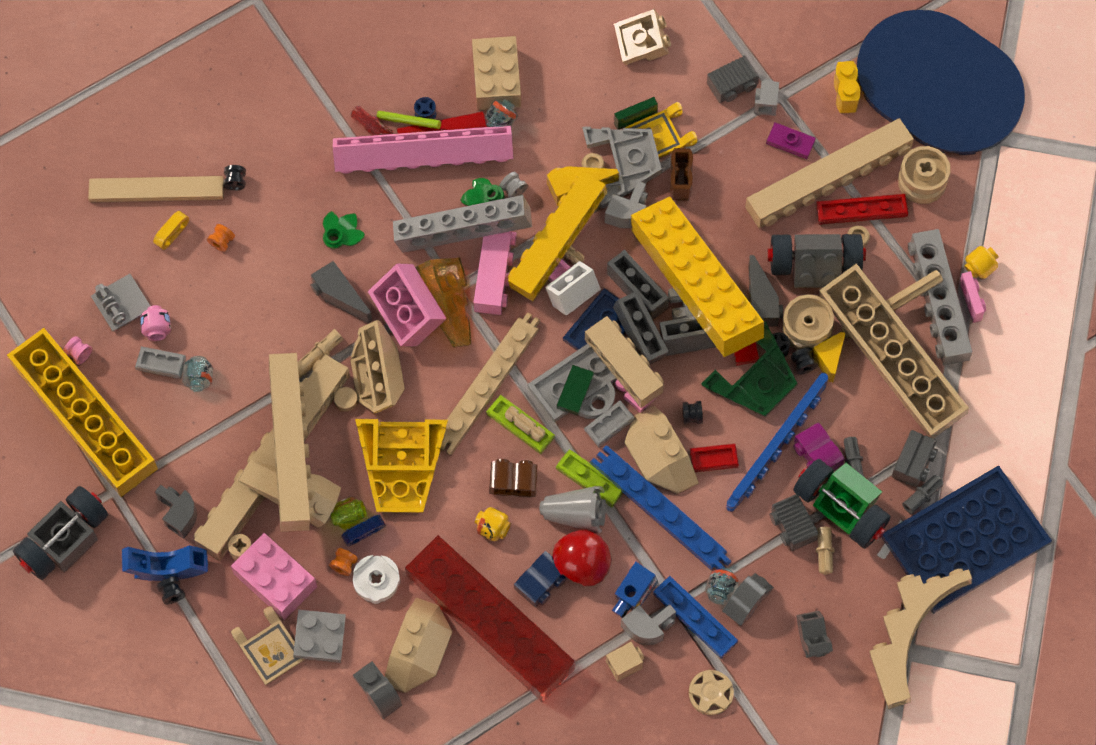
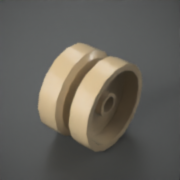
[898,146,951,204]
[782,294,834,350]

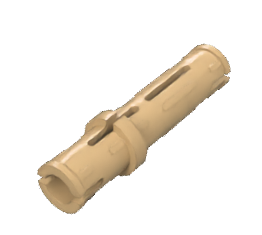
[298,329,344,379]

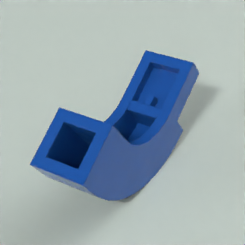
[122,545,208,581]

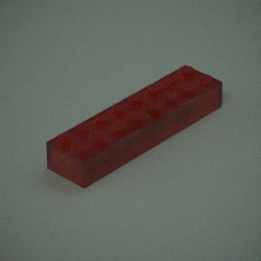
[405,535,575,702]

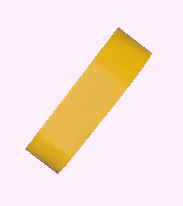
[153,211,189,250]

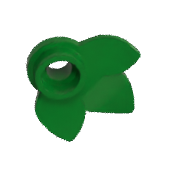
[460,178,504,206]
[323,211,365,249]

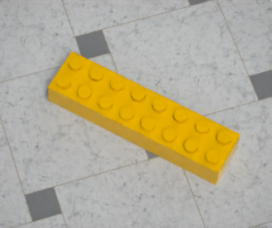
[631,197,764,357]
[7,328,158,497]

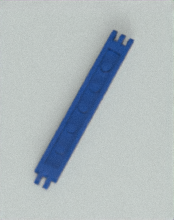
[726,373,828,512]
[590,445,731,570]

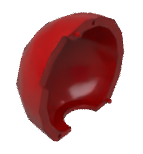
[552,530,612,586]

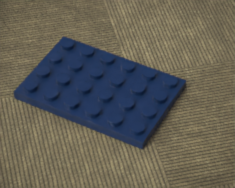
[881,465,1052,614]

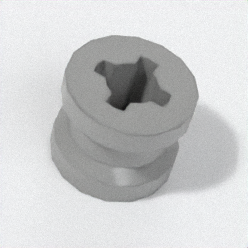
[499,172,528,198]

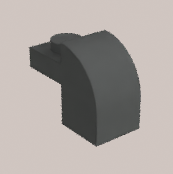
[155,485,197,539]
[722,573,774,625]
[796,611,833,658]
[353,661,402,719]

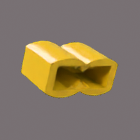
[834,61,860,113]

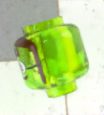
[331,497,367,531]

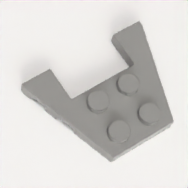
[582,127,662,208]

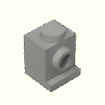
[754,79,779,116]

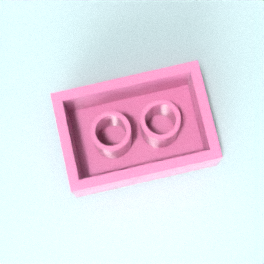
[368,264,446,346]
[231,533,317,620]

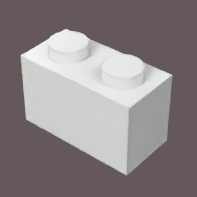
[545,261,601,316]

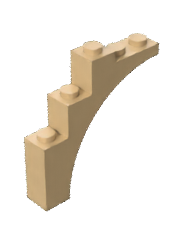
[869,569,972,710]

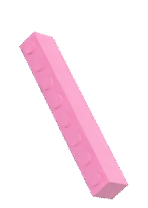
[333,126,513,173]

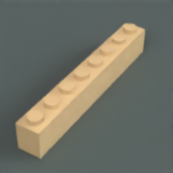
[745,118,914,229]
[269,353,314,532]

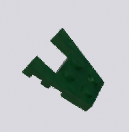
[701,321,798,417]

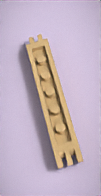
[441,313,540,455]

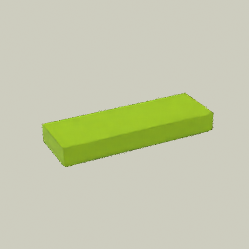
[486,395,555,455]
[556,449,623,508]

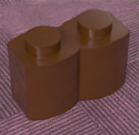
[670,148,693,201]
[489,459,538,497]

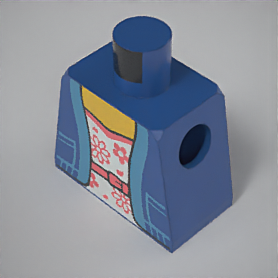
[612,561,658,618]

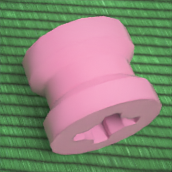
[63,336,92,365]

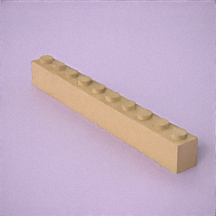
[194,354,350,561]

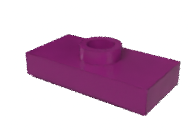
[766,122,816,159]

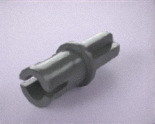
[843,437,864,477]
[902,475,944,514]

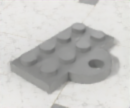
[527,344,617,422]

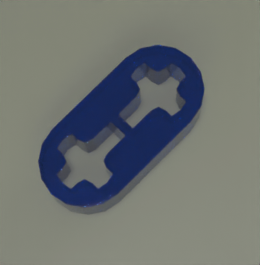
[341,514,386,547]

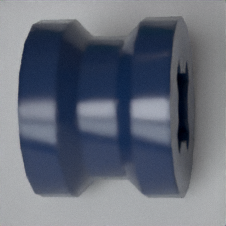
[414,97,437,120]

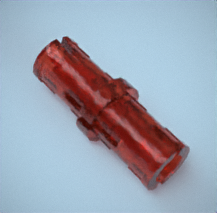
[351,105,393,135]

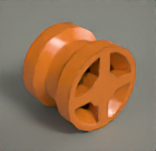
[207,224,235,252]
[329,548,358,576]

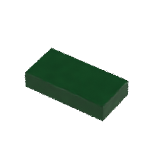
[614,97,658,130]
[557,365,594,416]

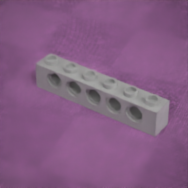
[393,195,532,253]
[908,229,973,366]

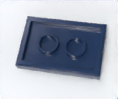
[563,288,626,351]

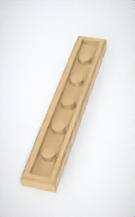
[88,176,224,202]

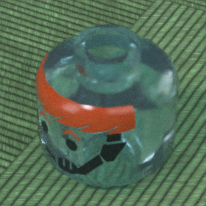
[485,99,518,127]
[182,356,213,392]
[705,568,739,605]

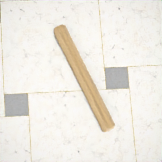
[842,270,943,339]

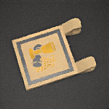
[231,606,305,685]

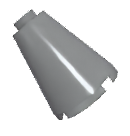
[539,486,606,533]

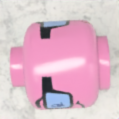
[140,305,171,341]

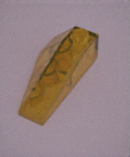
[415,257,471,348]

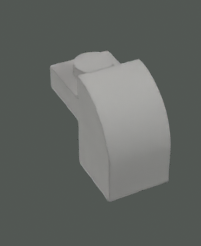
[605,181,648,228]
[621,605,676,645]

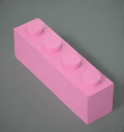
[474,231,517,315]

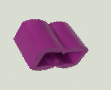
[793,423,844,470]

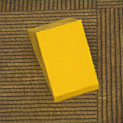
[813,332,845,382]

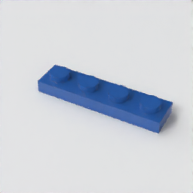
[653,576,738,659]

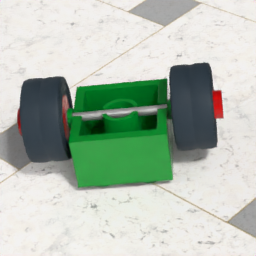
[793,459,891,549]

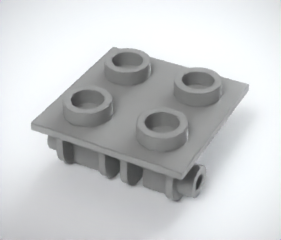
[91,274,150,331]

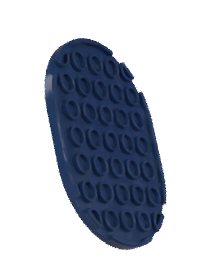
[857,10,1025,155]

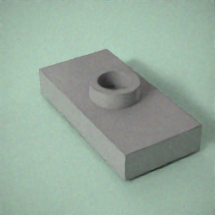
[135,346,186,379]
[584,401,635,448]

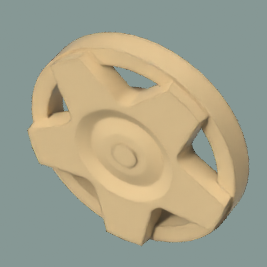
[688,670,734,715]

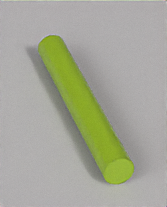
[376,111,441,129]

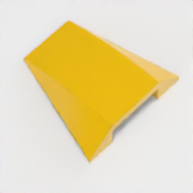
[355,419,448,513]

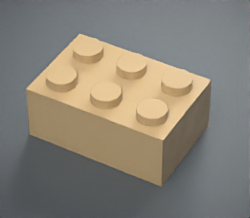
[472,36,521,110]

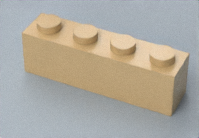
[585,316,664,408]

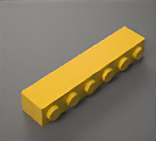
[508,172,607,301]

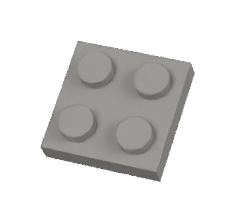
[293,609,346,663]

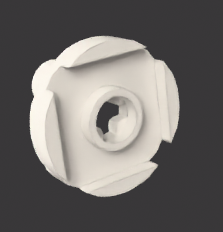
[353,555,400,604]

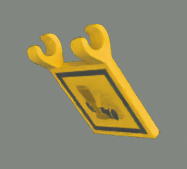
[625,102,697,158]

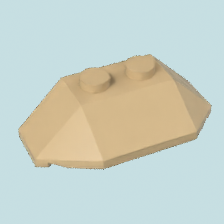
[350,320,405,413]
[625,406,698,494]
[385,598,452,693]

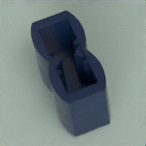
[514,551,567,607]

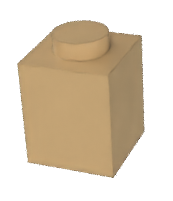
[606,642,645,682]

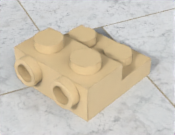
[614,9,671,65]

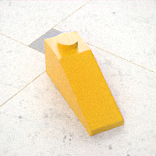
[547,166,619,206]

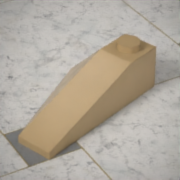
[238,460,341,528]

